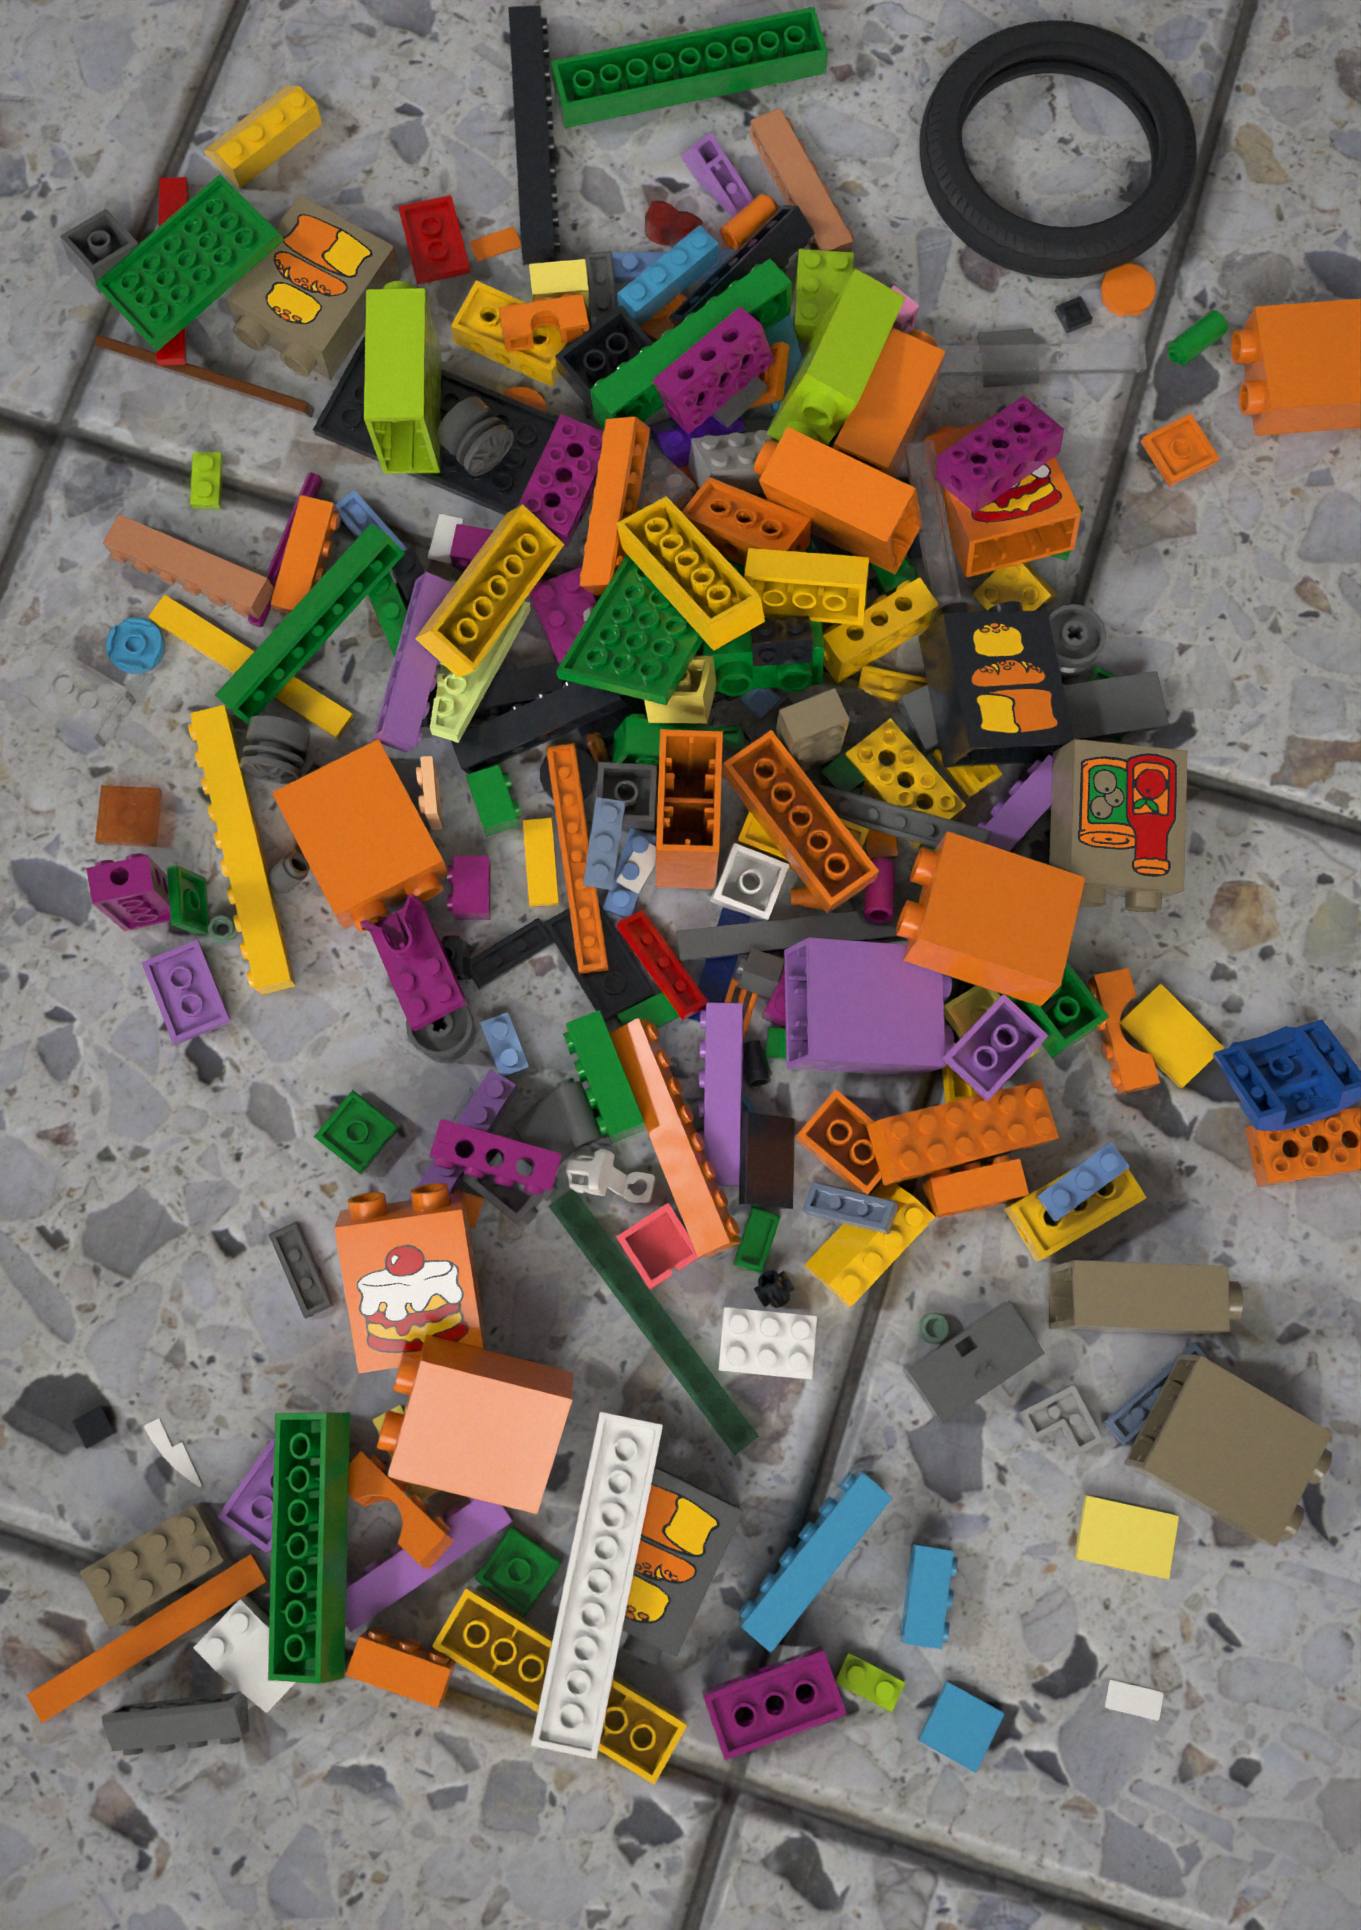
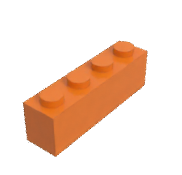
[270,495,341,614]

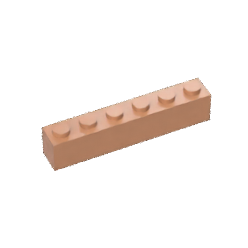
[749,108,854,252]
[103,514,274,619]

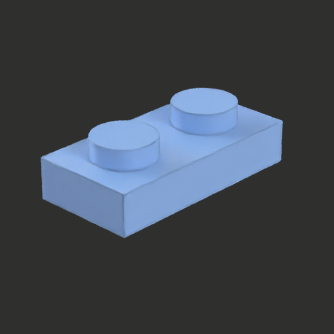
[480,1012,530,1078]

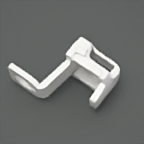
[566,1149,656,1204]

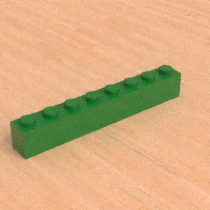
[215,524,405,725]

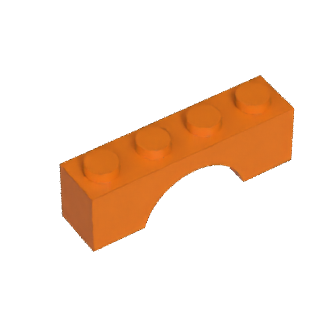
[1086,968,1160,1095]
[348,1451,454,1570]

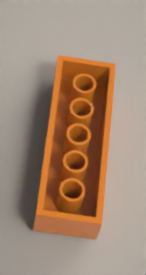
[722,730,879,914]
[867,1080,1059,1186]

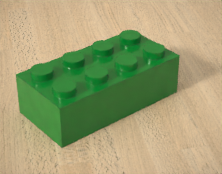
[563,1010,645,1144]

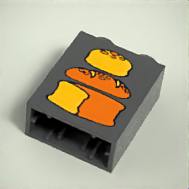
[560,1466,743,1665]

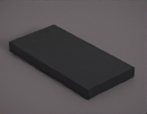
[543,901,654,1023]

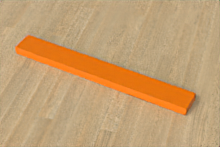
[546,743,608,974]
[27,1553,268,1724]

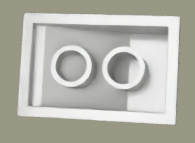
[193,1595,296,1713]

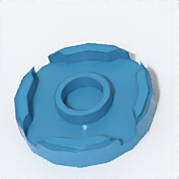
[106,617,165,674]

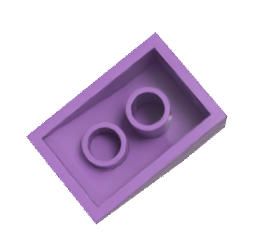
[942,994,1048,1101]

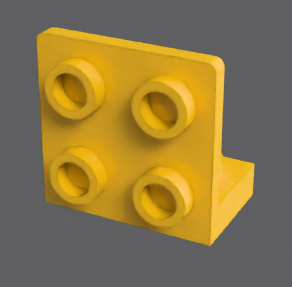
[973,562,1058,611]

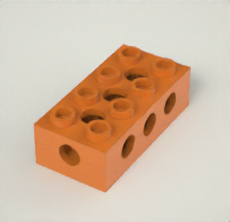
[682,477,811,566]
[1245,1107,1361,1187]

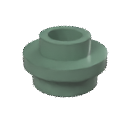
[208,914,238,944]

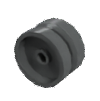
[1049,604,1106,678]
[406,1005,476,1063]

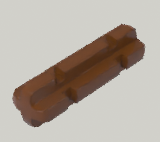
[586,732,612,768]

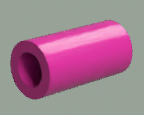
[864,857,895,924]

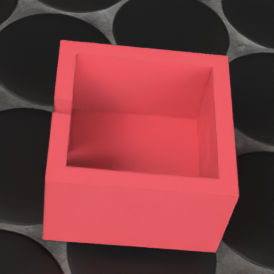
[616,1203,701,1291]

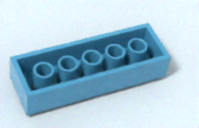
[738,1470,892,1653]

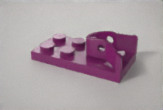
[360,893,468,1032]

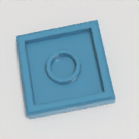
[918,1680,1005,1773]

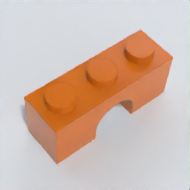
[499,294,589,353]

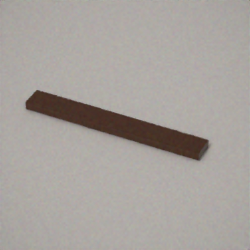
[94,335,314,418]

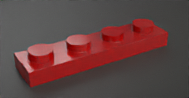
[616,910,709,1020]

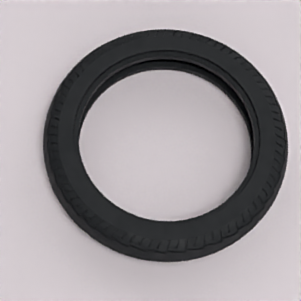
[919,20,1197,279]

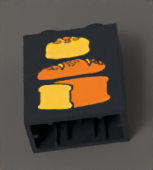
[918,601,1074,768]

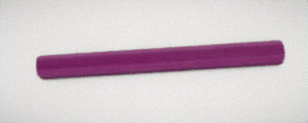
[248,472,323,627]

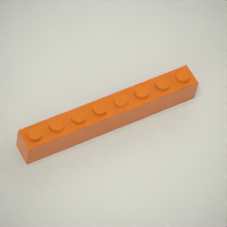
[609,1018,741,1257]

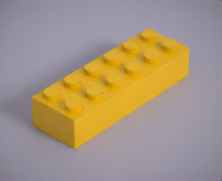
[616,496,765,650]
[415,504,564,678]

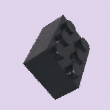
[555,306,653,412]

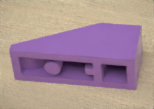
[680,132,754,218]

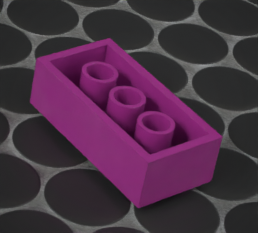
[529,567,597,683]

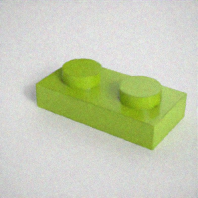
[190,452,223,509]
[835,1651,905,1713]

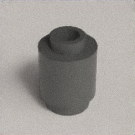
[268,853,310,893]

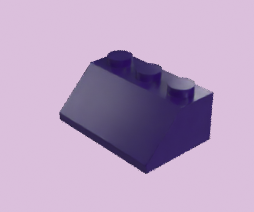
[648,415,746,475]

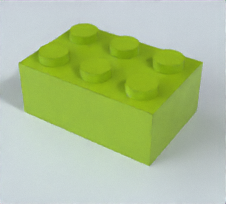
[793,249,854,343]

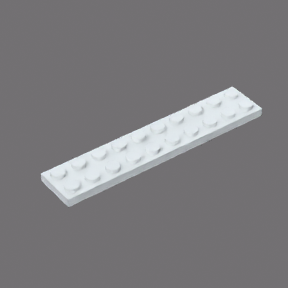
[531,1412,663,1759]

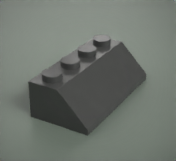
[102,1692,249,1756]

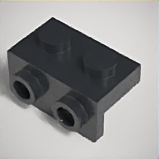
[750,616,813,666]

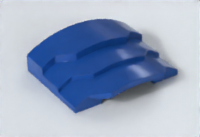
[1213,1019,1361,1131]

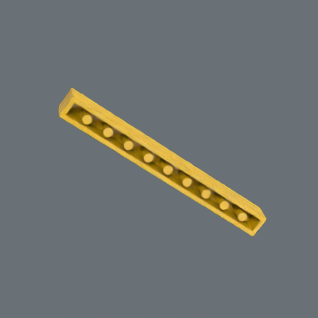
[188,705,296,995]

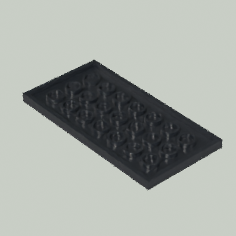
[313,337,559,515]

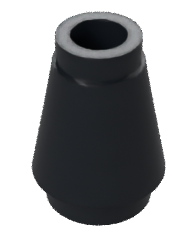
[743,1040,772,1087]

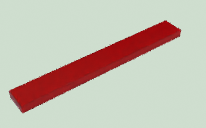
[156,177,189,366]

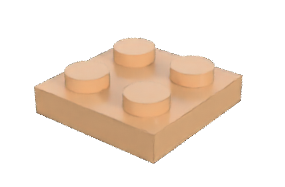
[416,756,443,830]

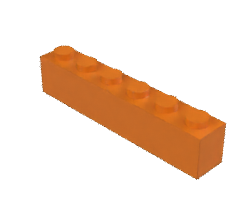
[579,417,650,595]

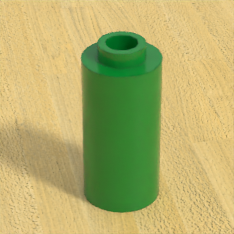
[1168,310,1228,366]

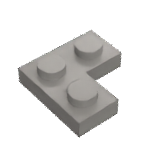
[1018,1384,1104,1455]

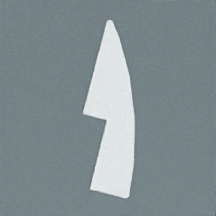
[144,1418,202,1487]

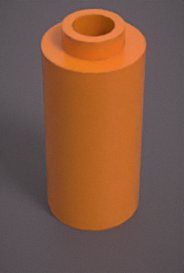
[719,194,778,250]

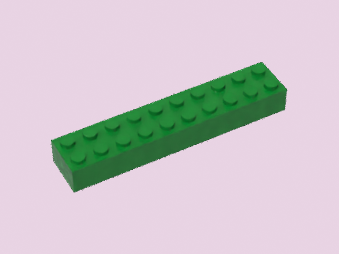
[551,7,828,128]

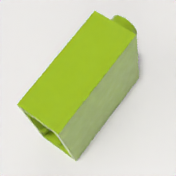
[766,268,906,445]
[364,281,441,474]

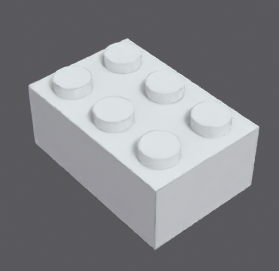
[717,1307,817,1380]

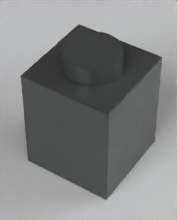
[736,948,785,999]

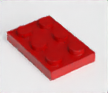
[398,195,471,285]

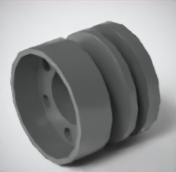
[436,396,514,476]
[239,716,311,784]

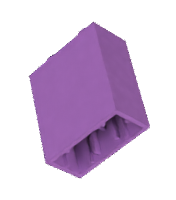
[784,937,954,1076]

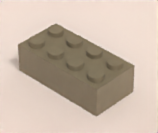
[775,688,850,774]
[80,1502,231,1629]

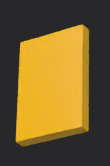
[1120,983,1224,1089]

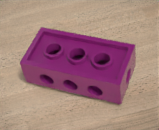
[652,306,775,434]
[935,395,1064,513]
[517,414,603,548]
[86,853,171,932]
[429,1119,562,1196]
[702,1646,847,1760]

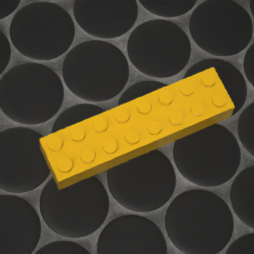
[432,1585,687,1785]

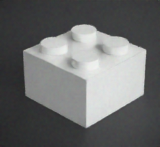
[710,843,789,921]

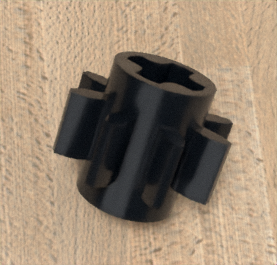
[754,1270,795,1308]

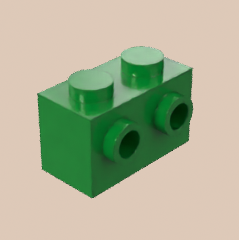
[465,764,522,837]

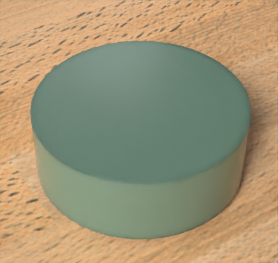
[918,1313,950,1344]

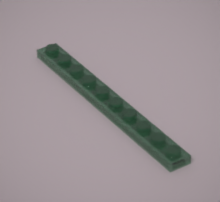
[548,1189,759,1456]

